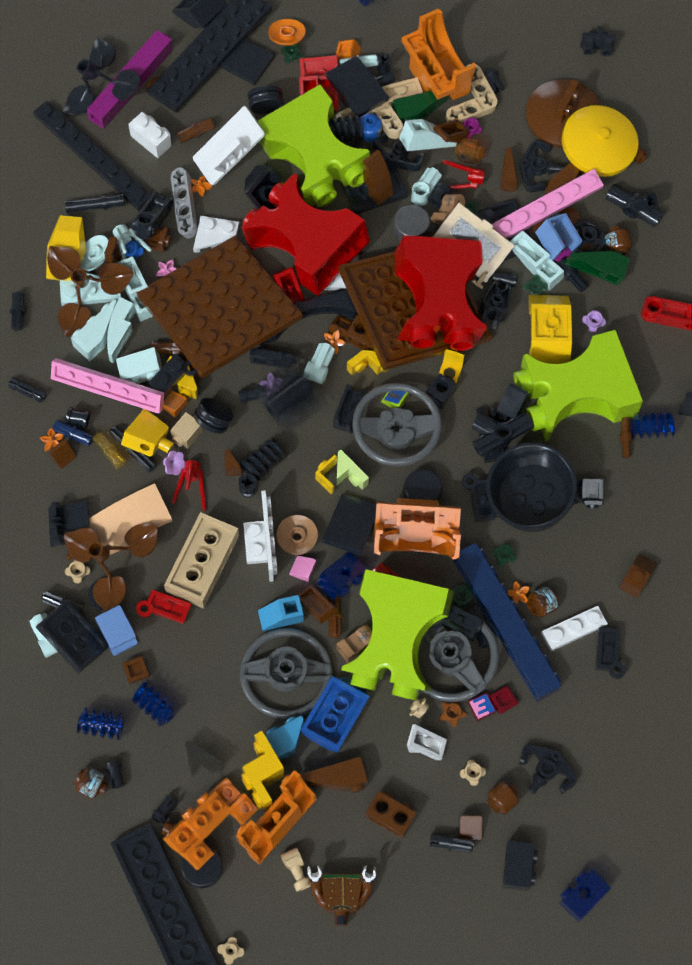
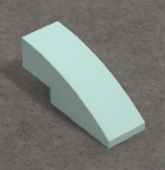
[510,231,564,290]
[117,256,153,322]
[107,297,135,364]

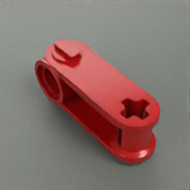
[641,296,692,330]

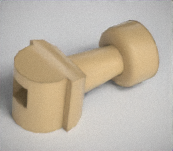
[280,847,311,892]

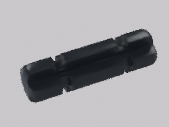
[8,377,46,403]

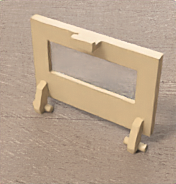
[433,203,514,289]

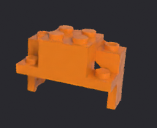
[401,9,475,100]
[374,498,461,559]

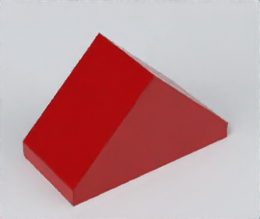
[273,267,305,303]

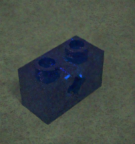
[316,552,367,600]
[559,869,611,923]

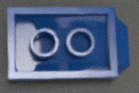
[301,676,370,753]

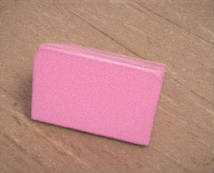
[289,556,316,582]

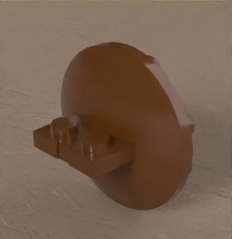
[526,79,601,149]

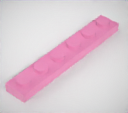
[492,169,604,239]
[51,358,164,414]

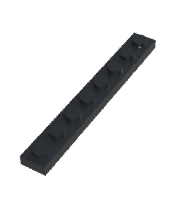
[33,101,151,211]

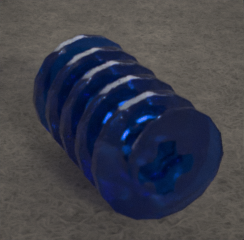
[631,412,675,439]
[132,680,180,726]
[77,707,124,741]

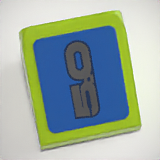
[381,391,409,409]

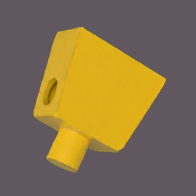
[121,409,174,457]

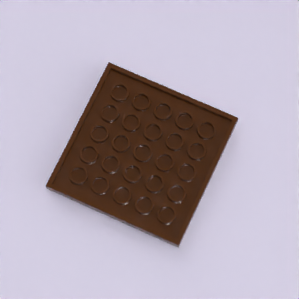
[136,236,303,378]
[338,251,492,371]

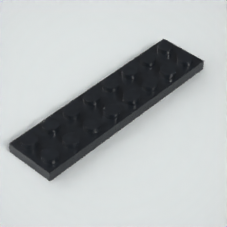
[147,0,272,113]
[110,823,217,965]

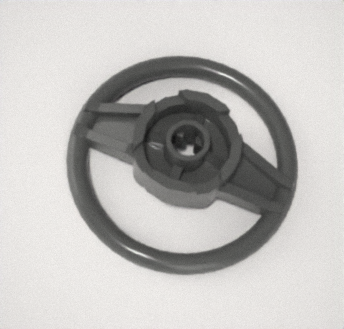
[353,383,442,466]
[422,613,499,702]
[240,628,333,719]

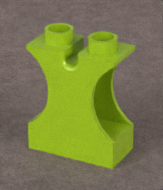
[257,85,370,207]
[514,330,643,442]
[341,570,454,701]

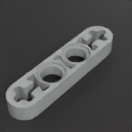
[171,167,198,238]

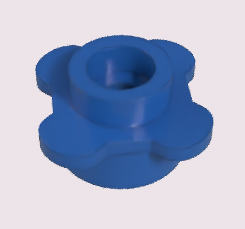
[124,240,144,260]

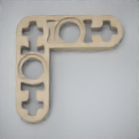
[446,64,497,122]
[335,102,403,139]

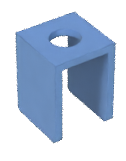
[535,213,582,260]
[95,605,138,656]

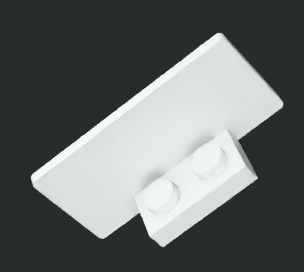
[193,106,265,186]
[243,490,277,582]

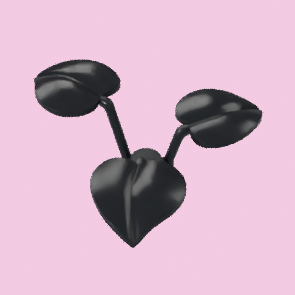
[62,37,141,116]

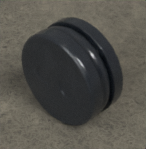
[248,85,284,114]
[193,398,234,434]
[404,469,442,502]
[181,846,223,889]

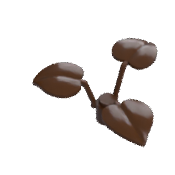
[47,246,133,337]
[64,523,158,612]

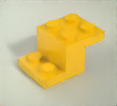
[241,731,284,813]

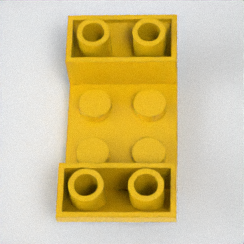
[529,295,572,364]

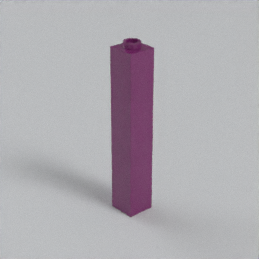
[87,30,173,129]

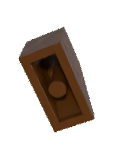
[619,554,657,598]

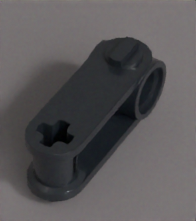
[131,191,174,239]

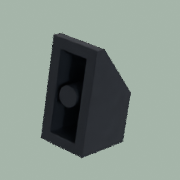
[496,383,528,423]

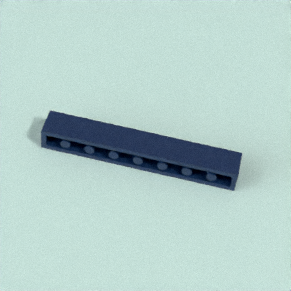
[453,543,561,702]

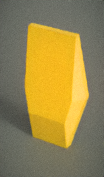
[46,215,86,281]

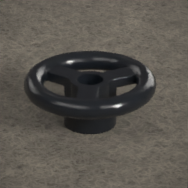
[573,220,606,253]

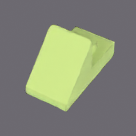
[337,450,369,490]

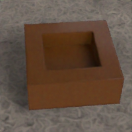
[122,656,149,685]

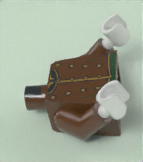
[307,865,376,926]

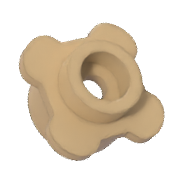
[65,560,90,584]
[409,698,429,718]
[460,760,486,786]
[217,937,244,965]

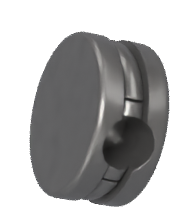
[394,205,430,240]

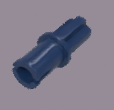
[53,420,94,447]

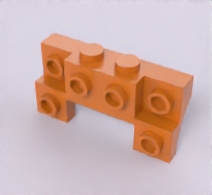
[236,770,317,865]
[163,778,258,870]

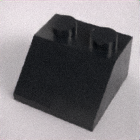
[172,0,227,29]

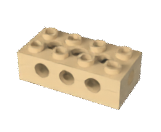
[164,512,239,609]

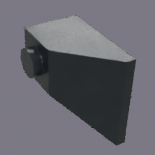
[244,165,283,210]

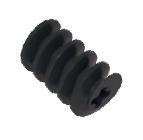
[328,115,363,141]
[240,438,286,479]

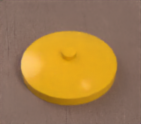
[562,105,638,177]

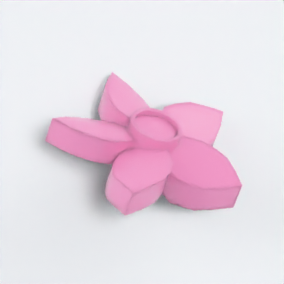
[156,260,176,277]

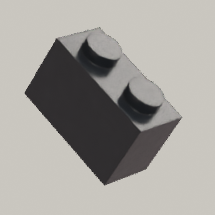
[502,840,538,891]

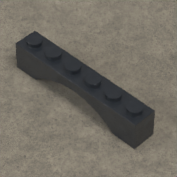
[258,290,358,346]

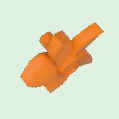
[191,176,212,197]
[324,330,346,354]
[40,428,64,452]
[507,581,530,604]

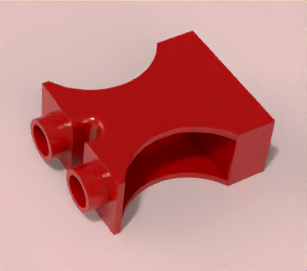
[242,173,370,296]
[394,235,487,351]

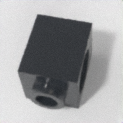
[426,373,456,410]

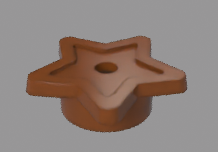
[439,701,467,727]

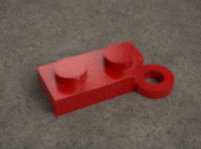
[136,590,192,625]

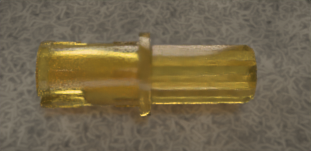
[93,432,127,469]

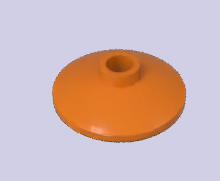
[268,19,306,45]

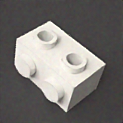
[129,112,171,158]

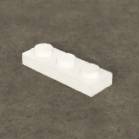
[541,606,607,651]

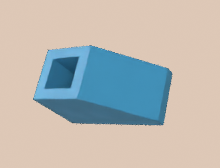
[258,595,304,631]
[265,716,304,761]

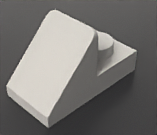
[407,724,447,760]

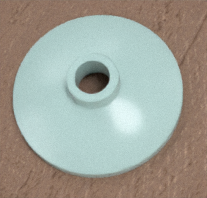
[80,235,109,271]

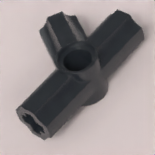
[605,184,664,227]
[472,412,534,457]

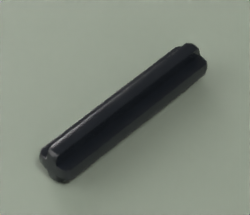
[109,426,156,473]

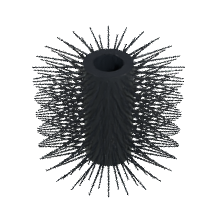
[254,360,325,434]

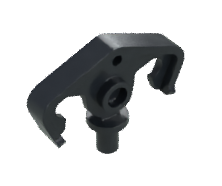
[373,133,424,172]
[519,140,564,193]
[519,744,577,795]

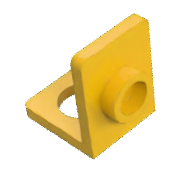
[439,349,465,383]
[315,455,337,494]

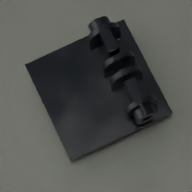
[48,501,90,547]

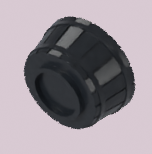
[486,443,577,532]

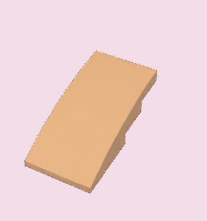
[89,483,172,555]

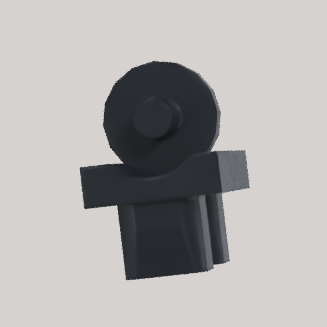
[580,26,616,56]

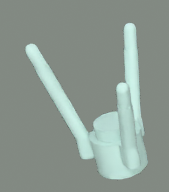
[113,224,151,260]

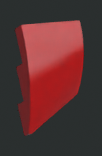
[299,55,340,111]

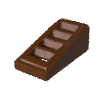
[433,119,470,143]
[500,147,517,192]

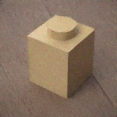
[171,413,203,449]

